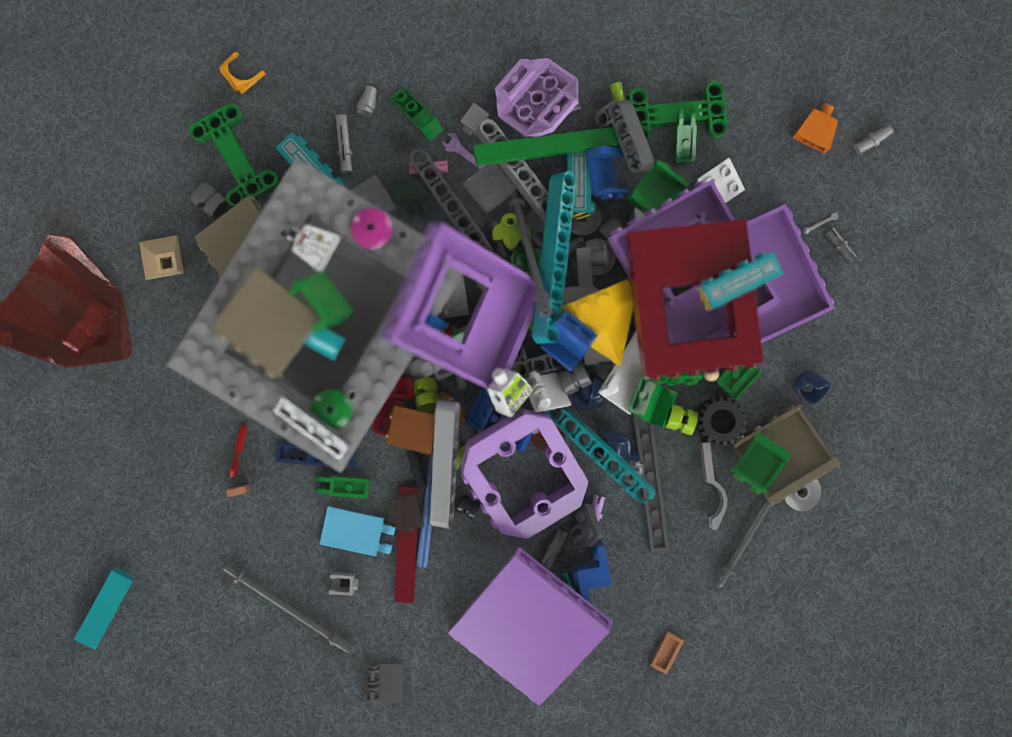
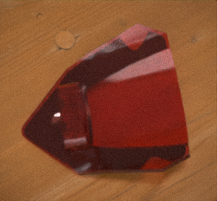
[0,234,132,368]

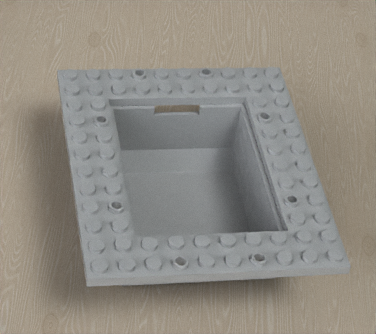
[167,158,464,472]

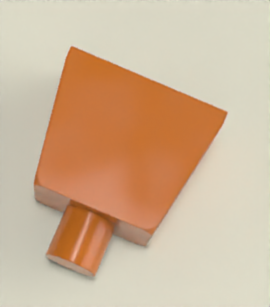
[792,104,838,153]

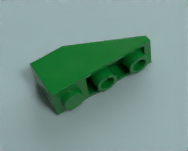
[390,86,444,142]

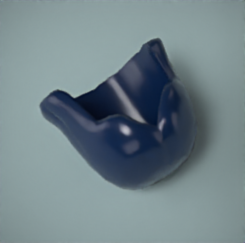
[795,371,831,405]

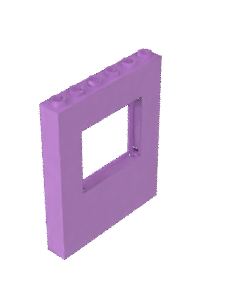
[607,179,781,343]
[380,222,536,390]

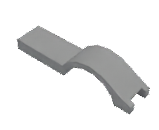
[699,441,728,530]

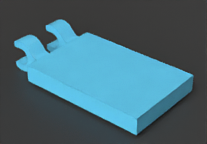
[320,506,397,556]

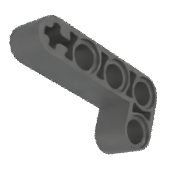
[595,100,654,173]
[511,345,584,379]

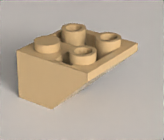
[139,235,184,280]

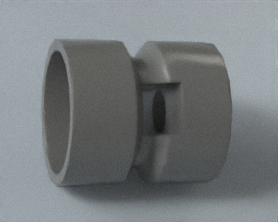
[191,182,228,219]
[557,361,593,395]

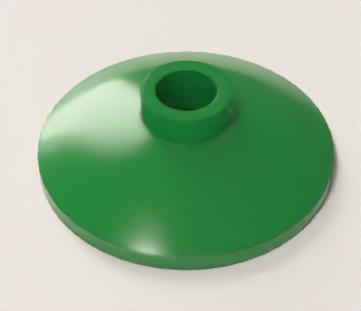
[311,389,352,430]

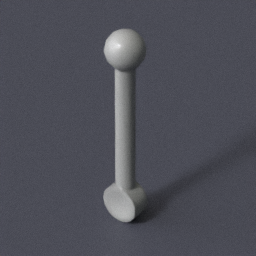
[802,213,839,234]

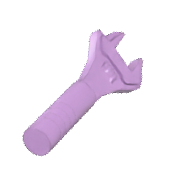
[442,133,486,171]

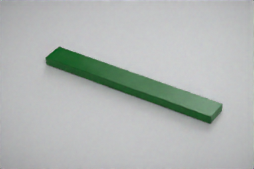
[473,127,621,166]

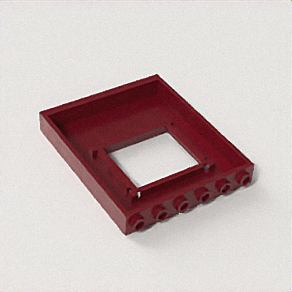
[625,219,764,381]

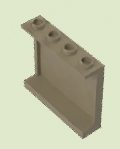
[195,196,263,279]
[212,267,321,378]
[733,405,841,506]

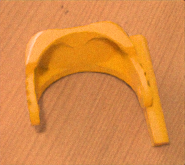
[219,52,266,94]

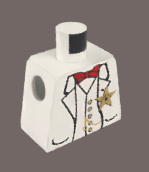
[287,225,340,273]

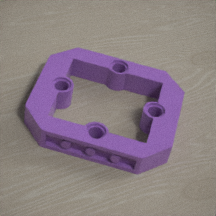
[460,408,588,539]

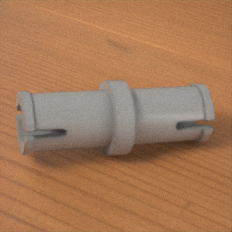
[854,124,894,155]

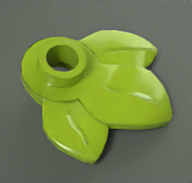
[492,213,531,251]

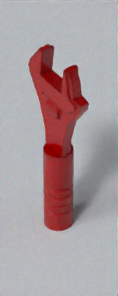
[230,426,247,477]

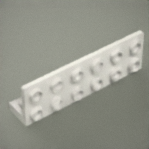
[598,298,670,414]

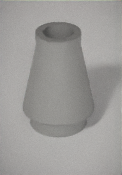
[356,86,377,116]

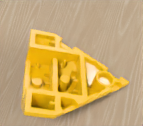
[561,279,633,367]

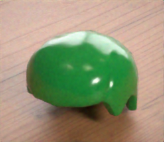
[510,247,541,275]

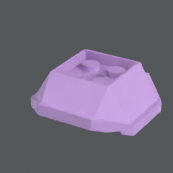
[495,58,578,138]

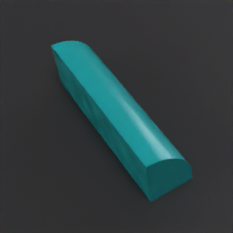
[304,329,346,361]
[74,567,133,650]

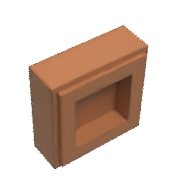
[226,484,251,497]

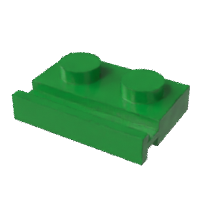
[715,365,762,401]

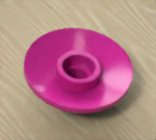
[351,208,392,249]

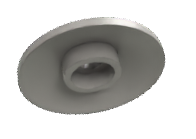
[784,480,821,511]

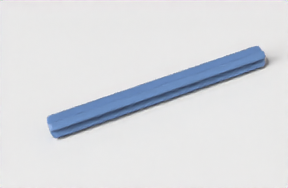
[417,454,433,567]

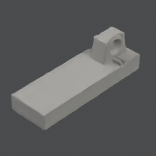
[404,358,444,381]

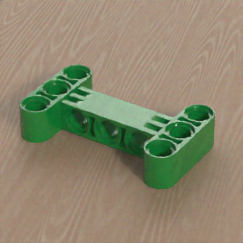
[628,81,727,142]
[189,104,280,207]

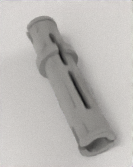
[335,114,353,174]

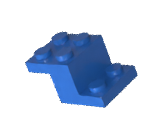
[465,388,534,452]
[572,541,611,604]

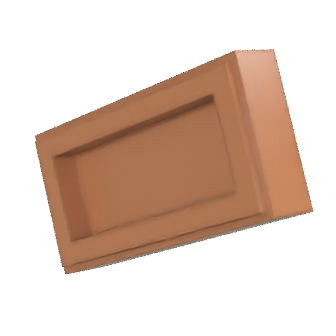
[649,631,684,675]

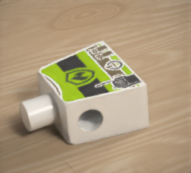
[488,368,533,417]

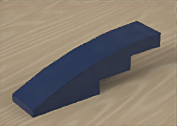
[276,443,356,468]

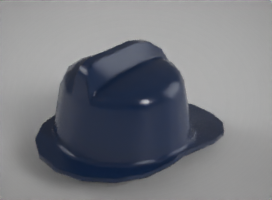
[573,373,605,411]
[597,432,640,463]

